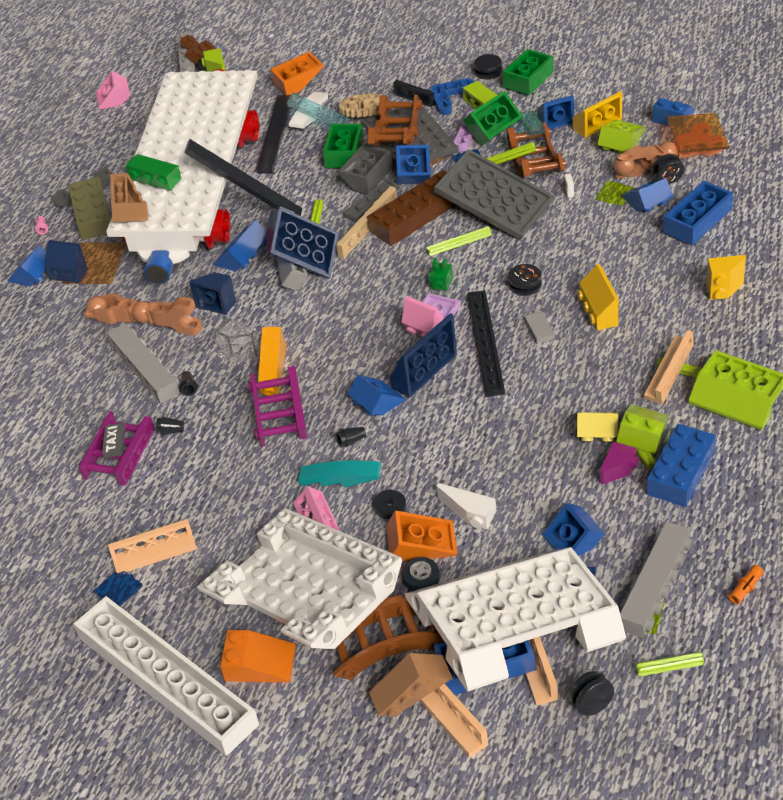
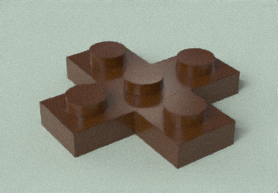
[179,35,217,64]

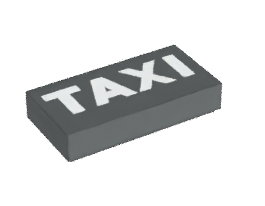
[102,423,126,459]

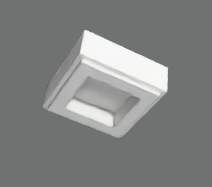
[564,173,574,197]

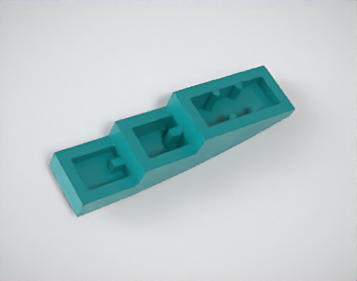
[298,460,381,487]

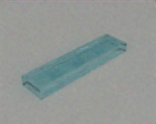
[287,93,350,125]
[520,110,545,136]

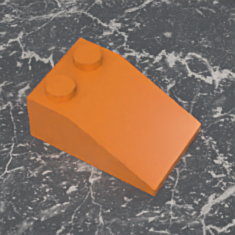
[270,51,324,95]
[386,511,457,562]
[220,630,296,683]

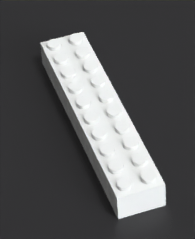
[74,596,259,756]

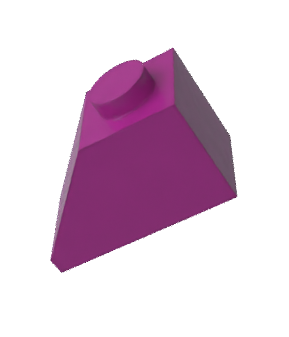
[600,442,639,484]

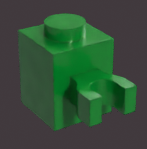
[429,258,453,291]

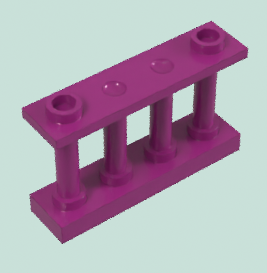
[248,366,307,446]
[79,411,155,486]

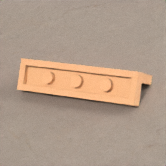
[644,330,694,404]
[108,519,197,575]
[525,636,558,705]
[419,684,488,758]

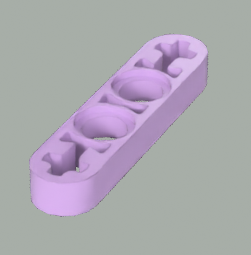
[454,109,475,152]

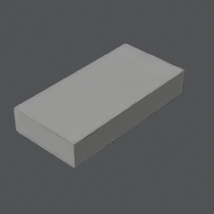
[525,311,555,344]

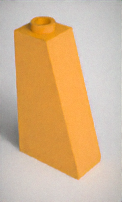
[258,327,287,396]

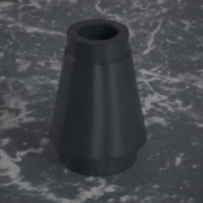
[179,371,198,396]
[156,416,184,435]
[336,427,366,448]

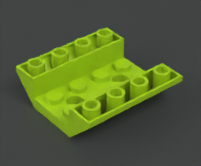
[689,350,783,430]

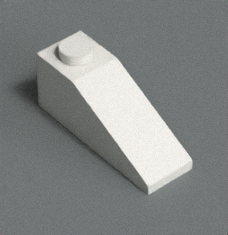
[437,483,496,529]

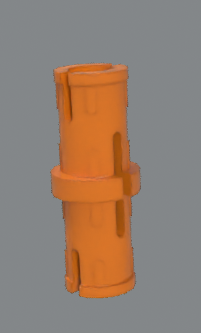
[728,565,764,605]

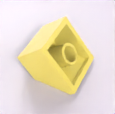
[577,412,618,441]

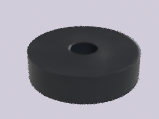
[373,490,406,519]

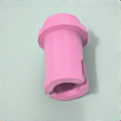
[35,216,48,235]

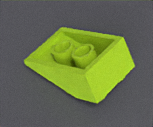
[598,119,646,154]
[617,404,669,454]

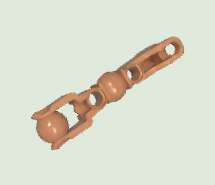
[613,124,725,179]
[83,294,203,335]

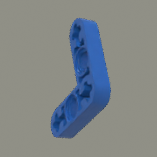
[431,78,474,115]

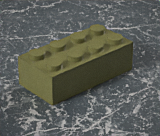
[68,177,111,240]

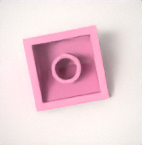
[96,70,130,109]
[402,296,444,338]

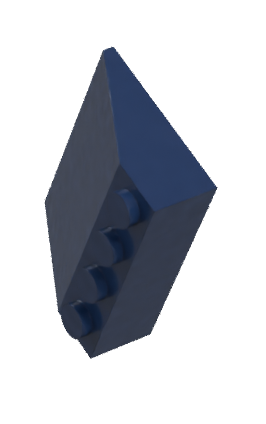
[266,207,339,279]
[390,313,457,398]

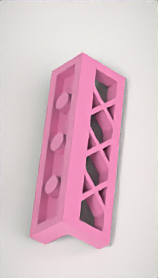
[293,486,340,531]

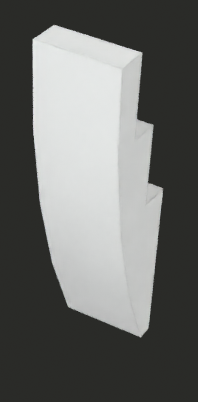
[289,92,328,128]

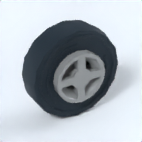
[402,557,440,591]

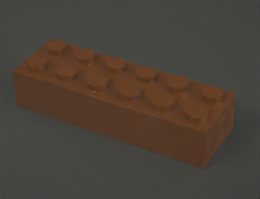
[367,170,457,246]

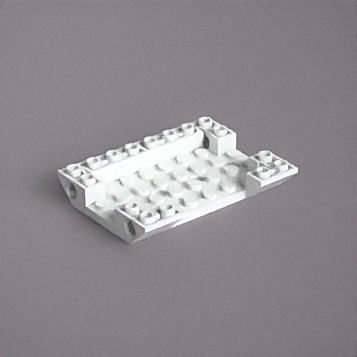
[197,508,402,649]
[405,547,626,692]

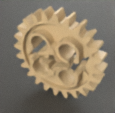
[339,93,382,118]

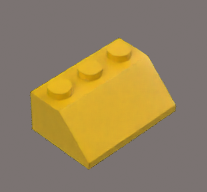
[573,91,622,138]
[577,264,619,330]

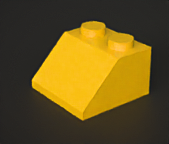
[706,255,746,300]

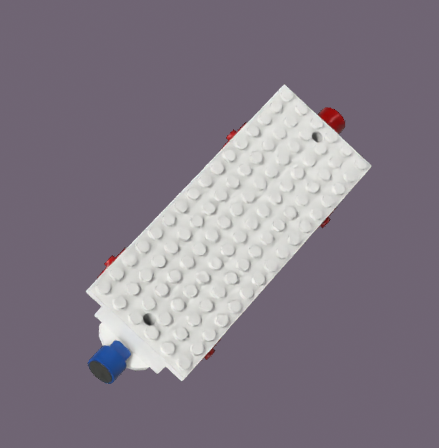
[106,69,260,284]

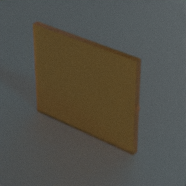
[667,113,730,153]
[63,242,127,285]

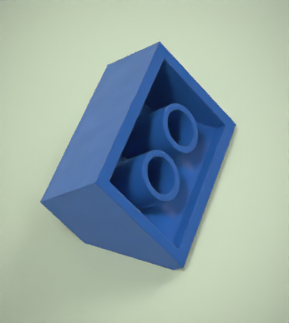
[213,220,267,272]

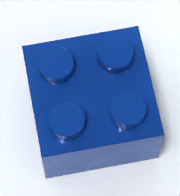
[395,145,431,184]

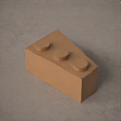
[110,173,148,222]
[369,653,453,717]

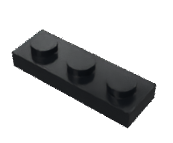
[393,80,435,108]

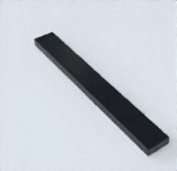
[256,95,293,174]
[184,139,302,216]
[468,290,505,397]

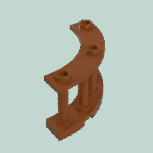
[368,95,422,146]
[506,122,566,179]
[333,595,445,680]

